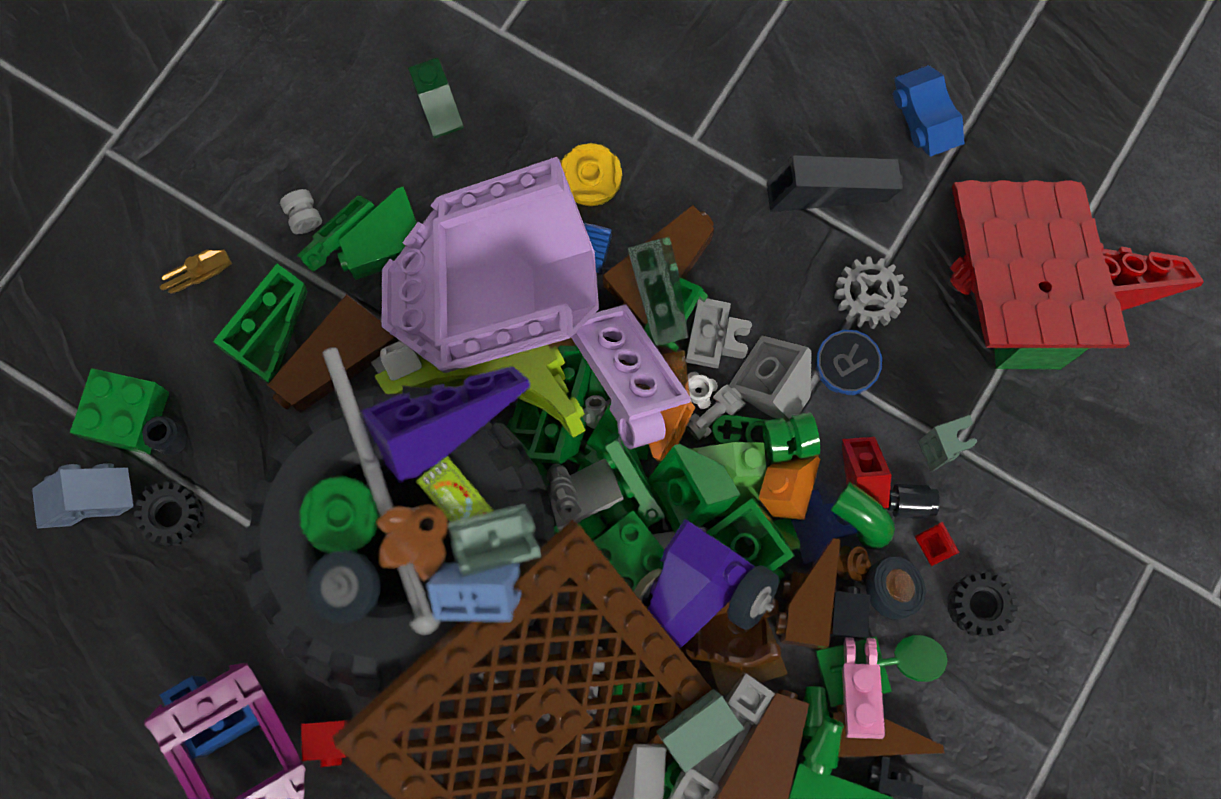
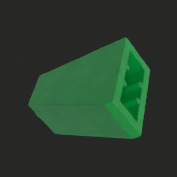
[337,186,417,280]

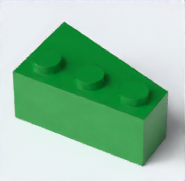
[213,264,308,384]

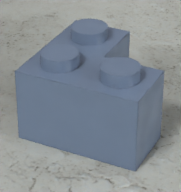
[32,463,133,528]

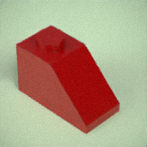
[842,437,891,508]

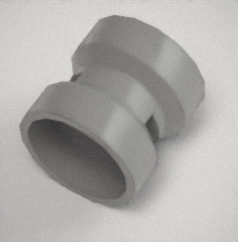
[280,189,322,234]

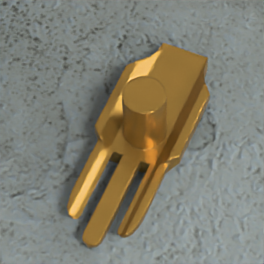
[160,249,232,293]

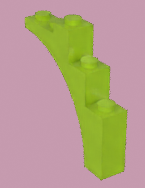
[375,345,585,438]

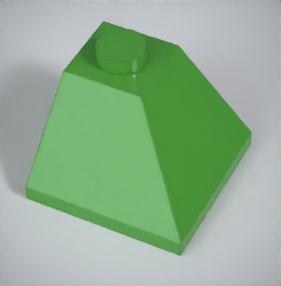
[691,442,767,517]

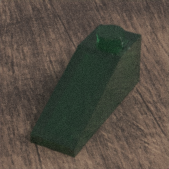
[628,237,688,346]

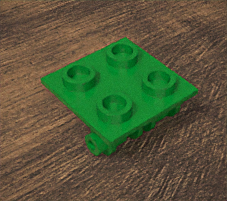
[593,511,664,592]

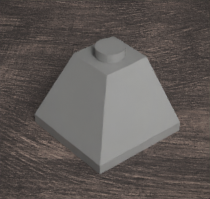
[729,335,811,422]

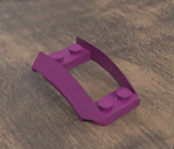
[144,663,306,799]

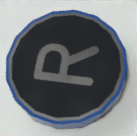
[815,330,882,395]

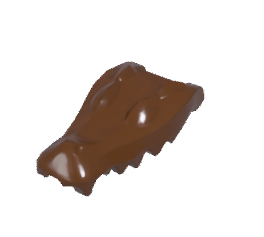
[680,599,781,667]

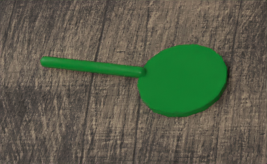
[830,635,948,682]

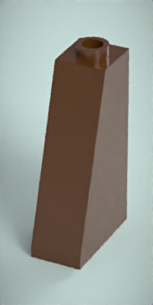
[603,205,714,329]
[267,294,400,413]
[714,689,809,799]

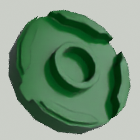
[300,477,380,554]

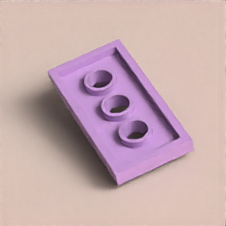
[571,305,691,449]

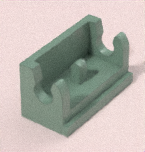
[918,415,977,472]
[448,504,540,577]
[656,689,744,773]

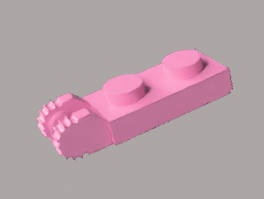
[842,638,885,739]

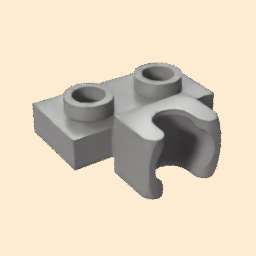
[686,299,752,368]

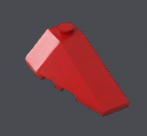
[1101,243,1204,311]

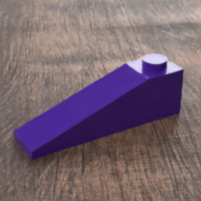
[361,366,530,481]
[640,519,754,666]

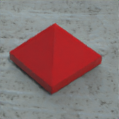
[915,522,960,566]

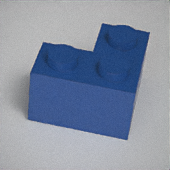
[160,676,260,759]

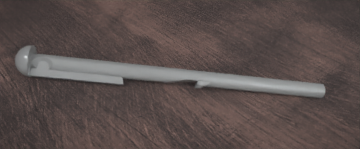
[323,348,440,634]

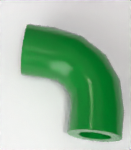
[831,482,895,549]

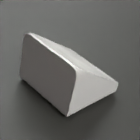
[380,341,421,380]

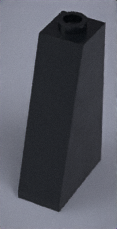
[766,155,903,212]

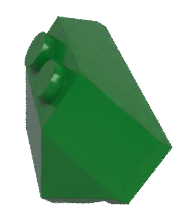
[509,345,591,464]

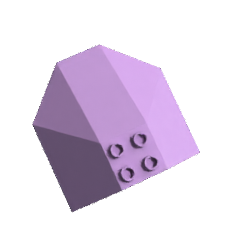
[382,157,599,373]

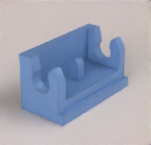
[427,563,521,621]

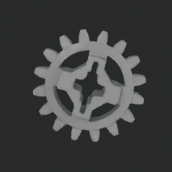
[834,257,908,329]

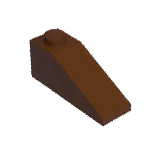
[776,539,840,648]
[829,705,944,757]

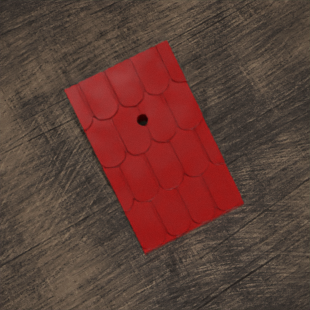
[952,180,1130,369]

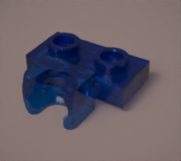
[792,489,858,565]

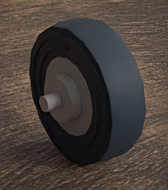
[727,565,779,630]

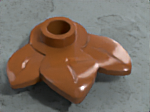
[377,505,448,580]

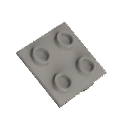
[547,458,623,530]

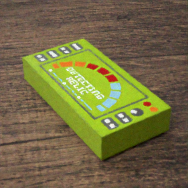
[417,456,493,522]

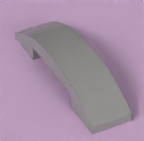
[669,673,775,799]

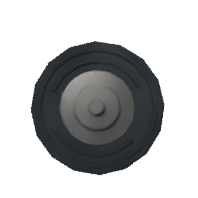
[308,551,380,622]

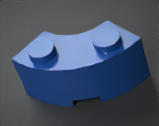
[893,65,965,157]

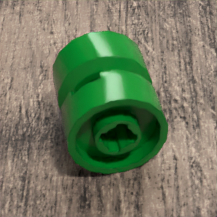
[762,412,820,464]

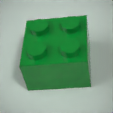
[70,368,169,455]

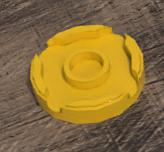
[561,143,622,206]

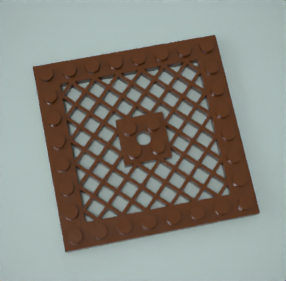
[332,519,712,799]

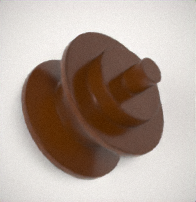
[837,546,871,581]

